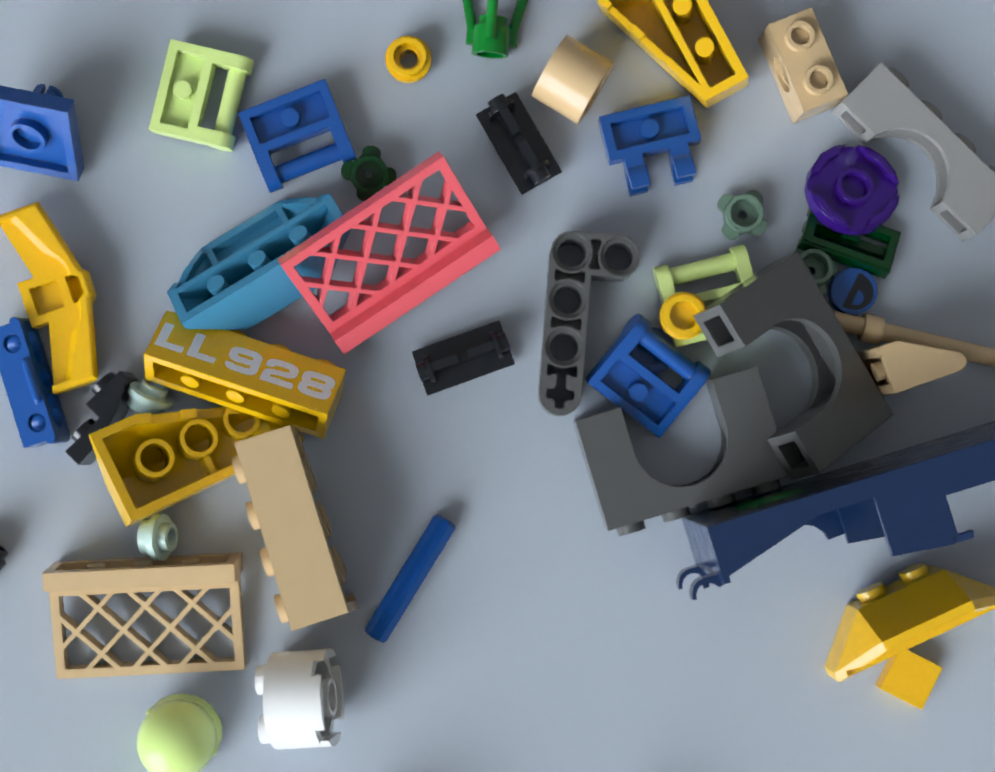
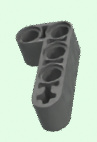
[538,231,641,416]

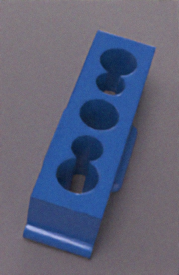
[0,317,71,448]

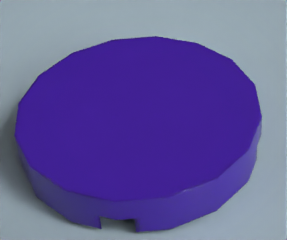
[804,144,900,236]

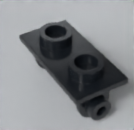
[476,92,562,195]
[412,321,515,396]

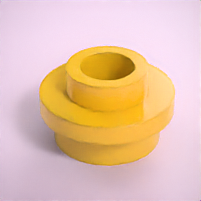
[385,36,432,83]

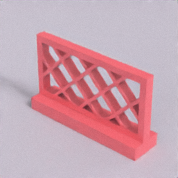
[277,151,501,354]

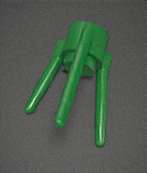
[463,0,528,59]

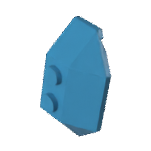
[167,194,351,330]

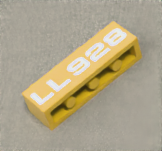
[144,310,346,439]

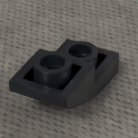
[65,371,138,465]

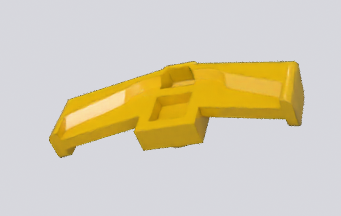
[0,201,99,395]

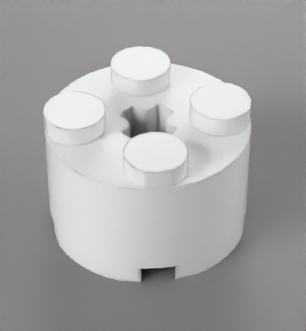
[255,648,344,750]

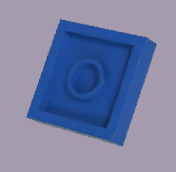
[0,84,84,181]

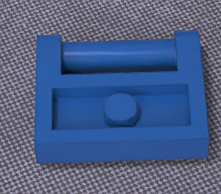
[238,79,357,193]
[585,313,711,438]

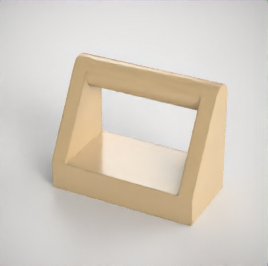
[858,341,967,395]

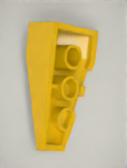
[89,407,304,528]

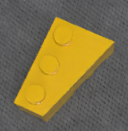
[597,0,749,109]

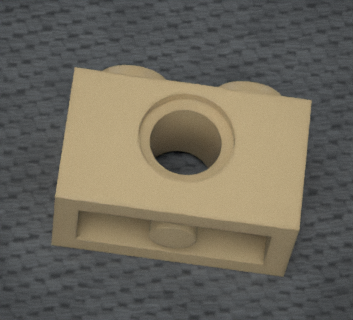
[758,7,848,124]

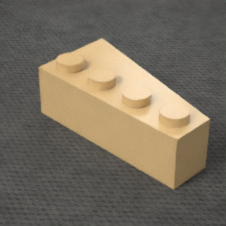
[231,425,359,631]

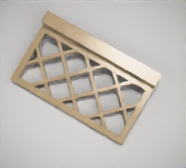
[42,552,247,679]

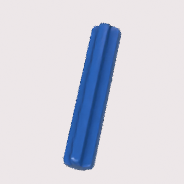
[365,515,455,643]

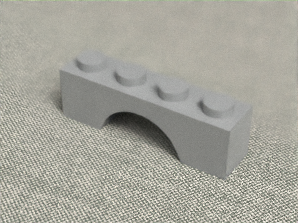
[832,62,995,241]

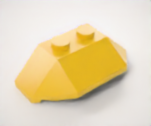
[824,562,995,682]

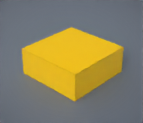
[875,650,943,710]

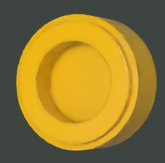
[658,292,706,340]

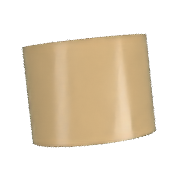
[532,35,614,124]

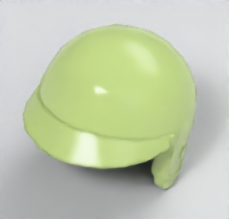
[137,693,222,772]

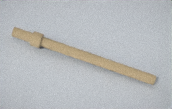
[834,310,995,368]

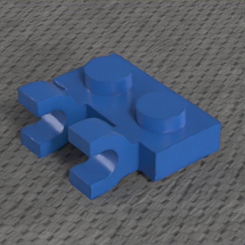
[598,95,701,197]

